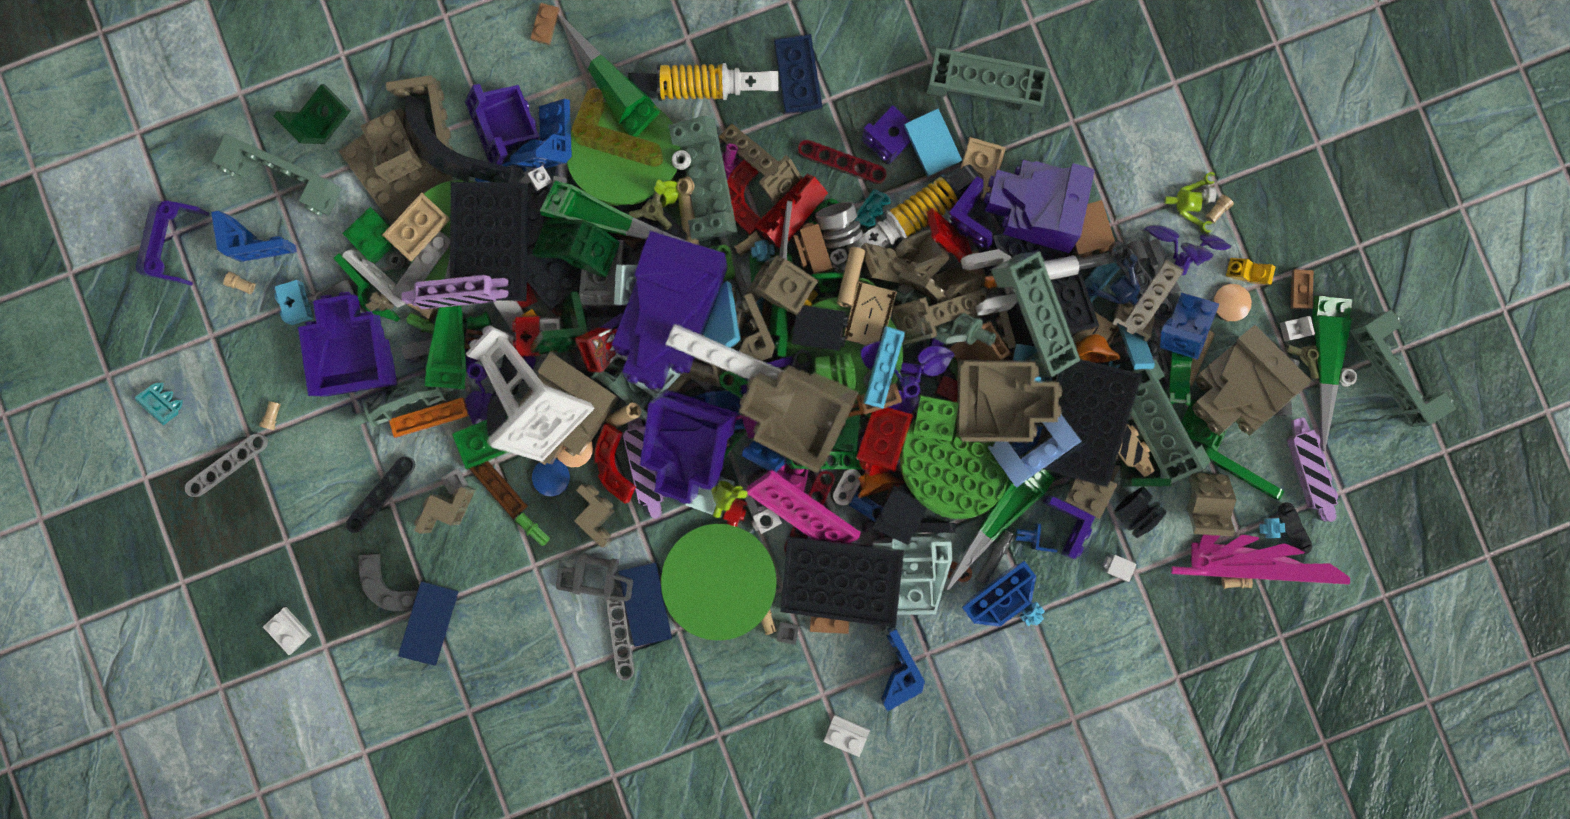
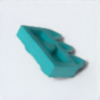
[854,189,891,229]
[135,383,183,426]

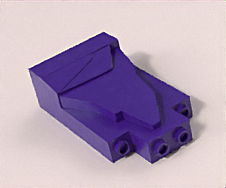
[612,231,728,390]

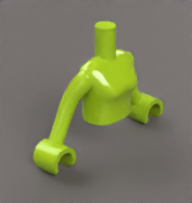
[1164,172,1215,234]
[653,179,679,207]
[711,467,748,518]

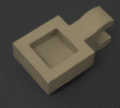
[365,291,395,311]

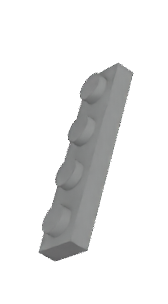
[391,231,450,299]

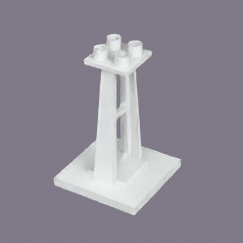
[466,326,595,462]

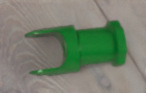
[462,311,492,335]

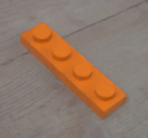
[389,397,469,438]

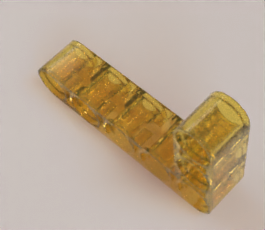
[572,88,663,167]

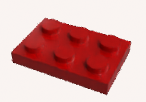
[926,208,972,263]
[856,407,913,471]

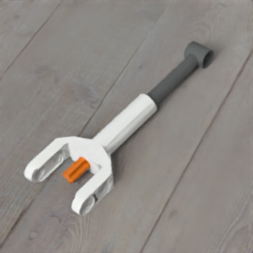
[961,240,1148,315]

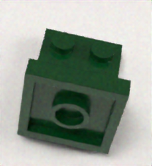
[532,219,620,277]

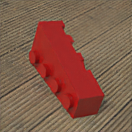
[753,173,828,249]

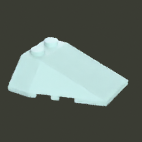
[873,534,952,615]

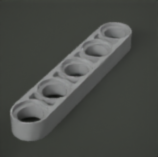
[185,434,268,497]
[606,585,635,680]

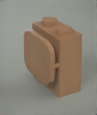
[1072,200,1115,258]
[793,223,832,274]
[949,321,1011,361]

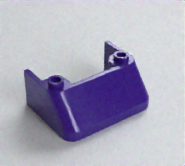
[136,201,209,286]

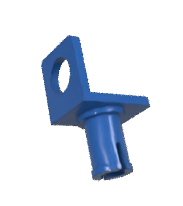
[1015,523,1058,552]

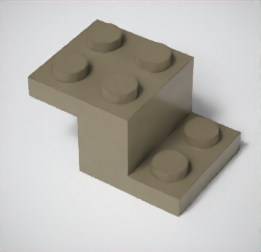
[1064,465,1120,519]
[1187,473,1236,536]
[574,485,614,548]
[414,486,476,534]

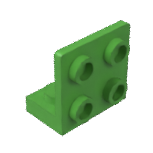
[913,394,959,441]

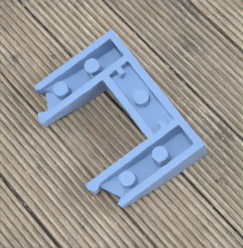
[988,415,1081,487]

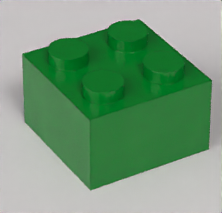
[342,207,394,264]

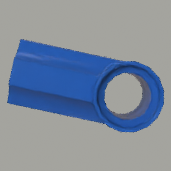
[849,491,881,521]

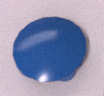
[532,459,570,496]

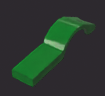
[333,253,401,322]
[1169,352,1192,406]

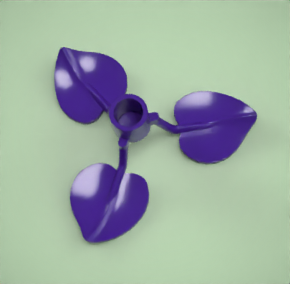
[1143,225,1232,275]
[465,341,536,424]
[861,341,955,414]

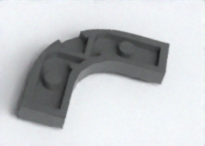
[359,554,418,611]

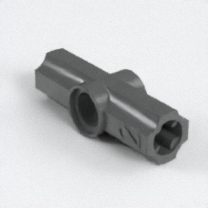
[1143,239,1181,297]

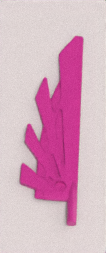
[1171,534,1350,585]

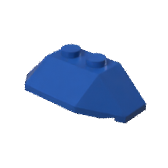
[962,561,1036,627]

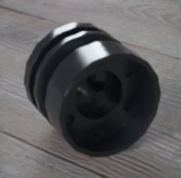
[1113,486,1167,538]

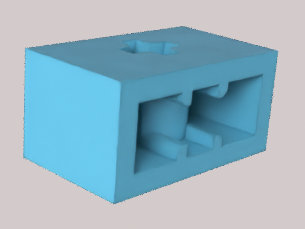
[274,280,314,325]

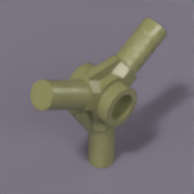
[629,191,672,230]
[1285,345,1320,380]

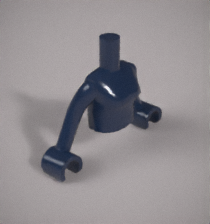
[1086,254,1141,307]

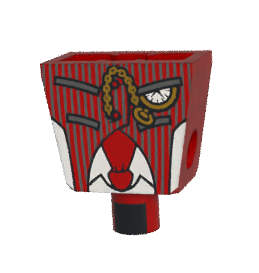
[575,328,619,373]

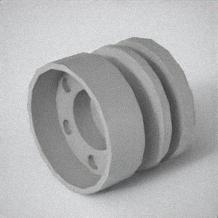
[815,202,863,248]

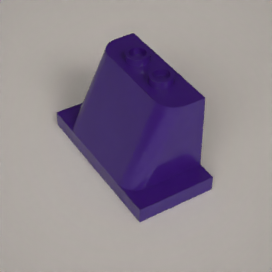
[465,84,539,165]

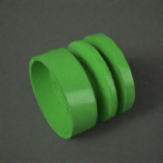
[816,353,856,391]

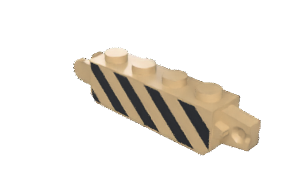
[1118,424,1154,477]

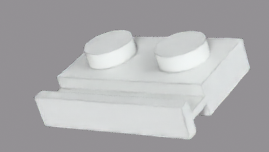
[263,607,312,655]
[823,715,870,757]

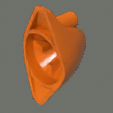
[1076,334,1120,363]
[858,471,904,498]

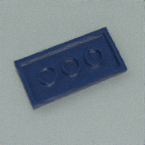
[774,34,823,115]
[618,563,672,647]
[398,581,459,666]

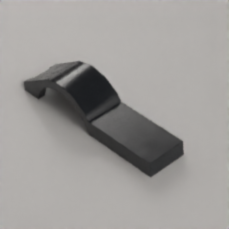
[487,354,525,437]

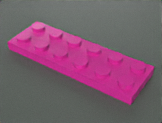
[746,470,860,543]

